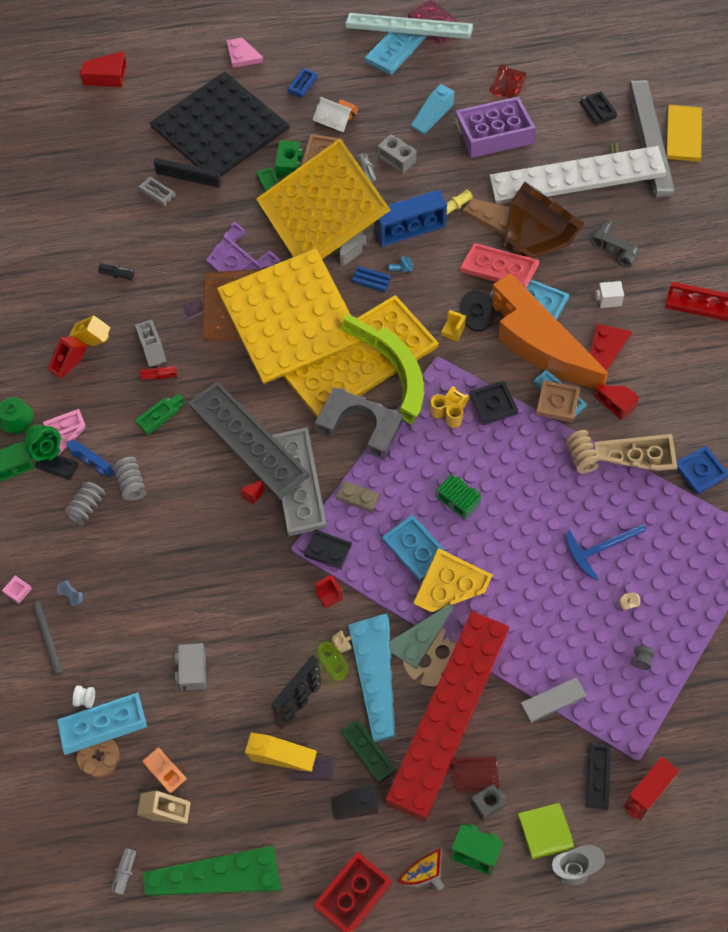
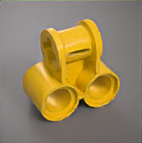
[430,386,470,428]

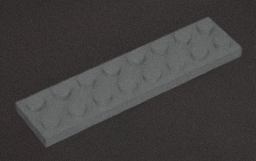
[188,381,310,500]

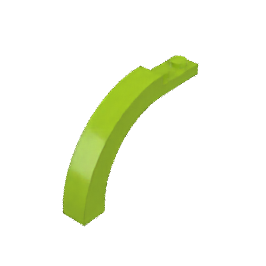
[340,314,424,425]

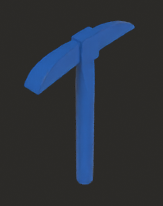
[566,524,646,580]

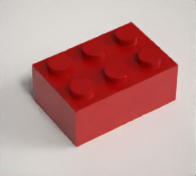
[314,851,392,932]

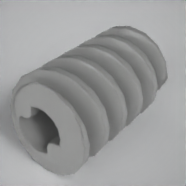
[114,457,147,501]
[65,482,106,526]

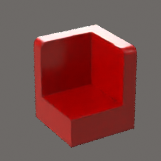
[314,574,343,609]

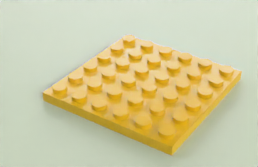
[256,138,391,259]
[217,248,363,384]

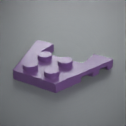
[207,221,281,283]

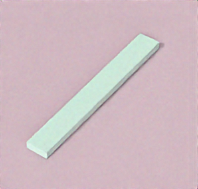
[346,13,473,39]

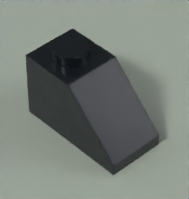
[332,785,378,821]

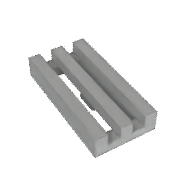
[139,177,176,207]

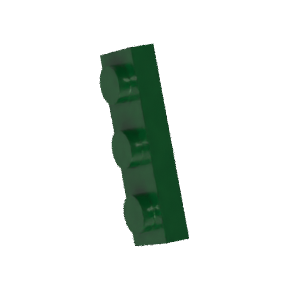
[341,719,396,784]

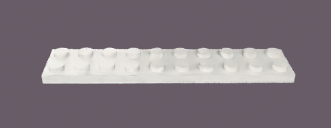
[490,146,666,205]

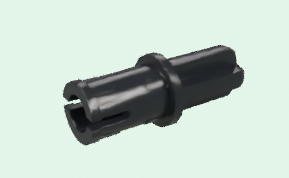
[98,263,135,281]

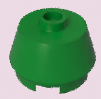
[0,397,33,435]
[23,424,62,462]

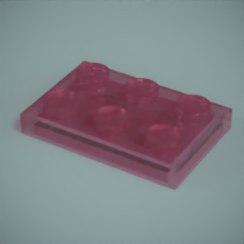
[408,0,460,45]

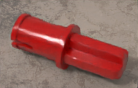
[140,366,177,381]

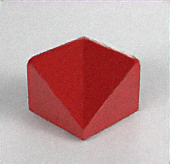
[240,480,264,505]

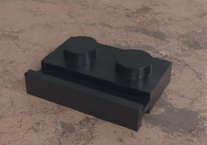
[580,91,617,126]
[304,529,352,570]

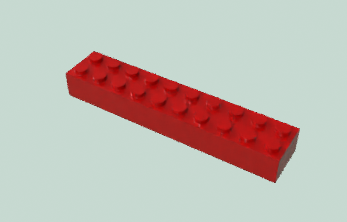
[386,610,510,823]

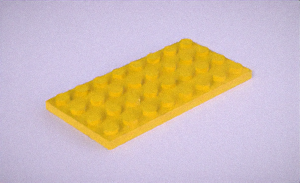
[282,295,439,418]

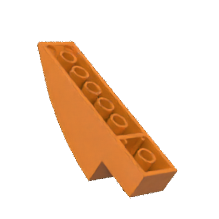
[492,273,608,390]

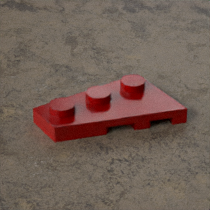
[590,324,632,371]

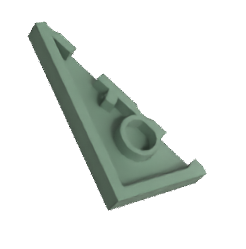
[389,605,454,669]

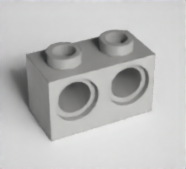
[378,134,416,174]

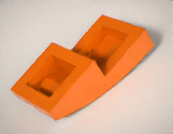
[142,747,187,793]

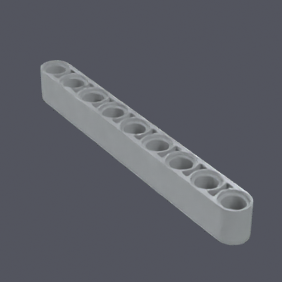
[629,80,674,198]

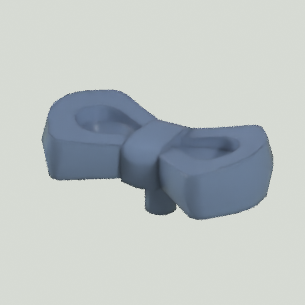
[57,581,83,607]

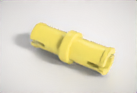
[447,189,473,215]

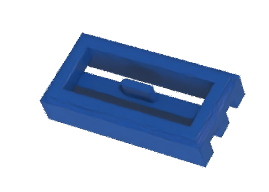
[287,68,318,99]
[352,266,391,293]

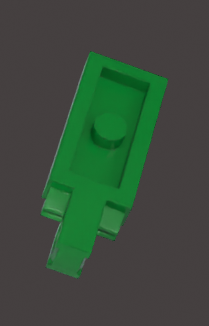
[135,393,185,436]

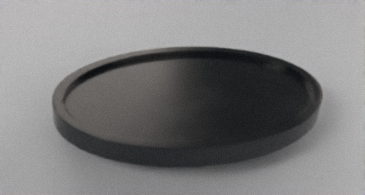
[461,290,493,332]

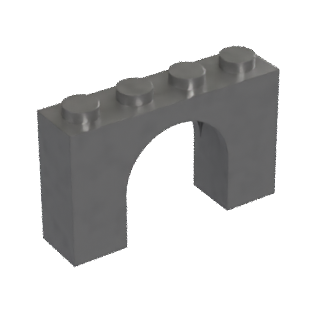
[315,387,403,460]

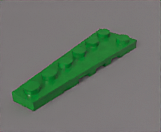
[142,846,281,896]

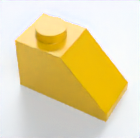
[69,315,111,346]

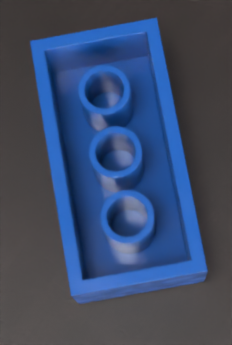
[374,190,447,247]

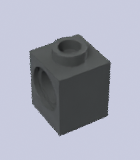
[471,784,506,821]

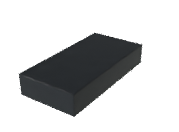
[35,455,79,480]

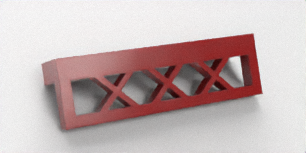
[665,281,728,321]

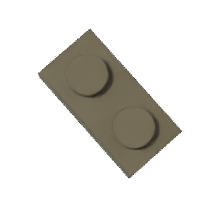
[336,481,380,513]

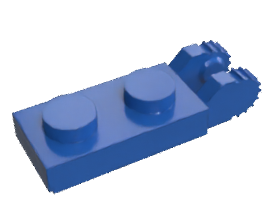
[66,439,114,478]

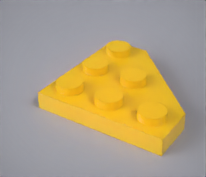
[412,548,493,612]

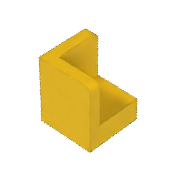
[441,310,466,342]

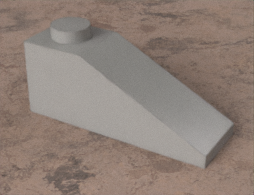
[135,320,167,367]

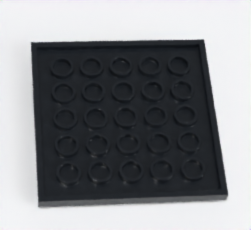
[150,71,289,177]

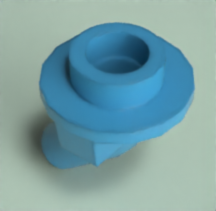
[388,256,413,273]

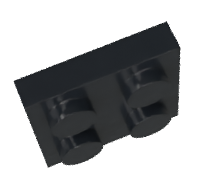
[469,380,518,425]

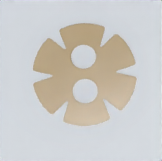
[403,629,457,686]

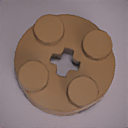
[76,739,120,778]

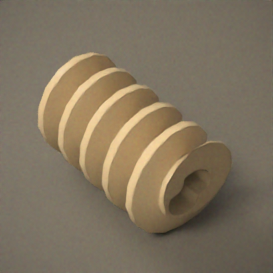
[566,430,599,474]

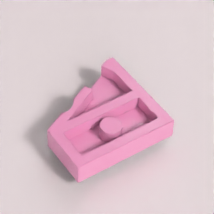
[43,409,86,455]

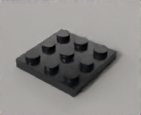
[272,655,321,729]

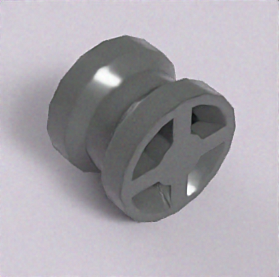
[631,646,655,670]

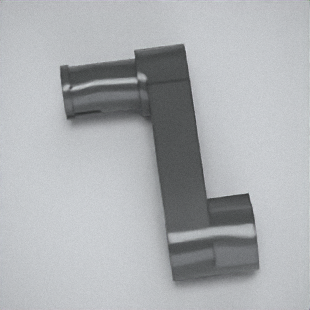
[590,220,639,268]

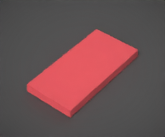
[460,243,539,288]

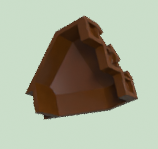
[504,181,585,258]

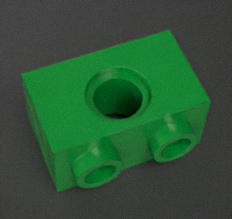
[275,140,303,178]

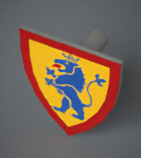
[396,848,444,891]

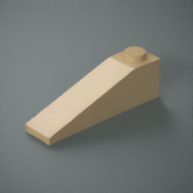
[594,434,677,471]

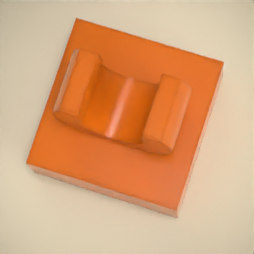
[338,99,359,121]

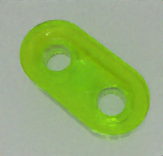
[317,641,349,680]

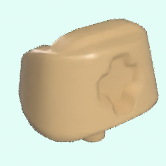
[618,593,640,610]
[332,631,351,653]

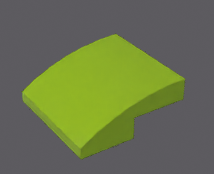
[518,803,574,859]

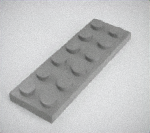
[272,427,327,536]

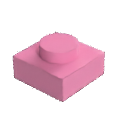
[2,576,32,604]

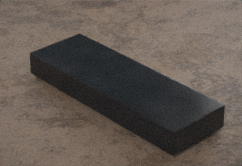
[586,743,611,810]

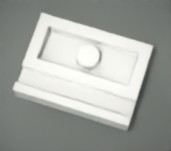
[313,97,352,132]

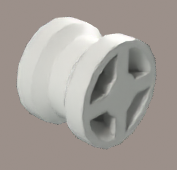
[73,686,95,708]

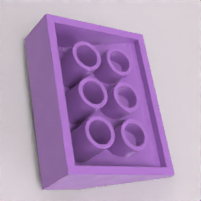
[455,96,535,158]

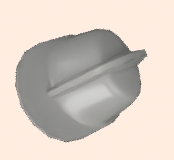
[552,845,605,886]

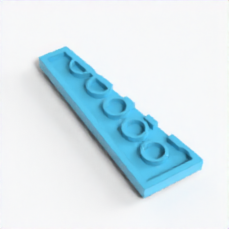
[349,613,395,743]

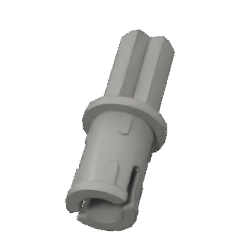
[357,153,376,183]
[110,848,136,895]

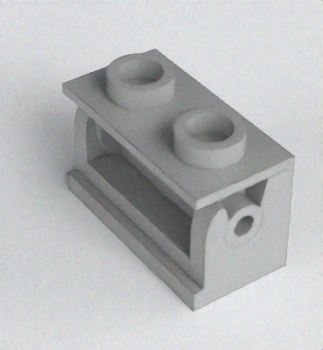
[175,643,206,691]

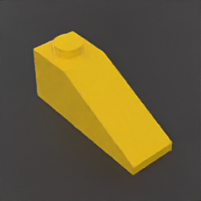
[245,732,317,772]

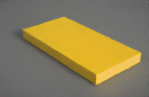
[666,105,702,162]

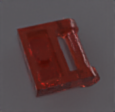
[489,64,527,98]

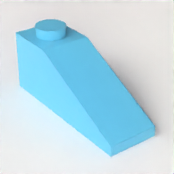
[411,84,454,135]

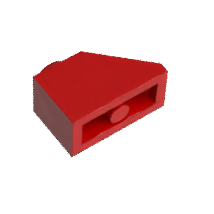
[47,336,87,378]
[594,385,639,420]

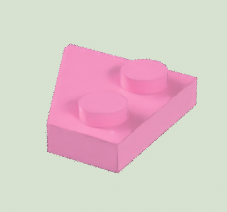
[227,38,263,68]

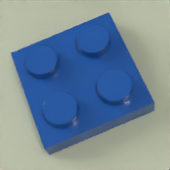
[676,446,728,495]

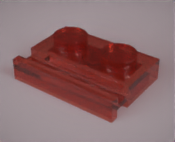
[454,756,499,791]

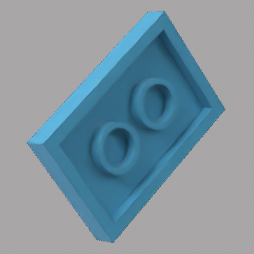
[382,515,448,582]

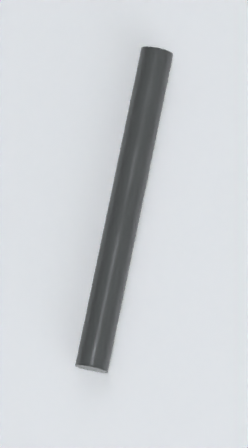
[33,602,63,676]

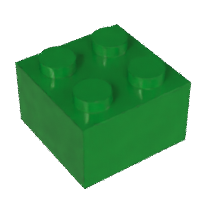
[450,824,503,877]

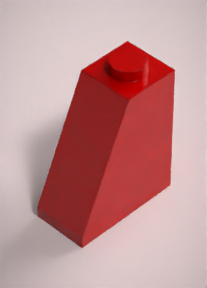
[79,51,127,87]

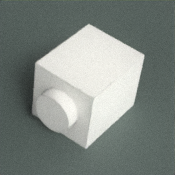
[595,281,624,308]

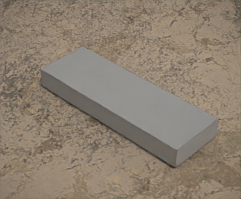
[520,677,587,723]

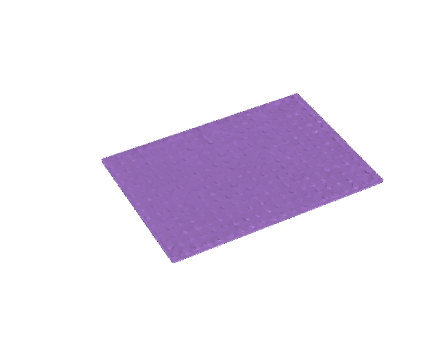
[292,357,728,762]

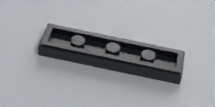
[154,158,221,188]

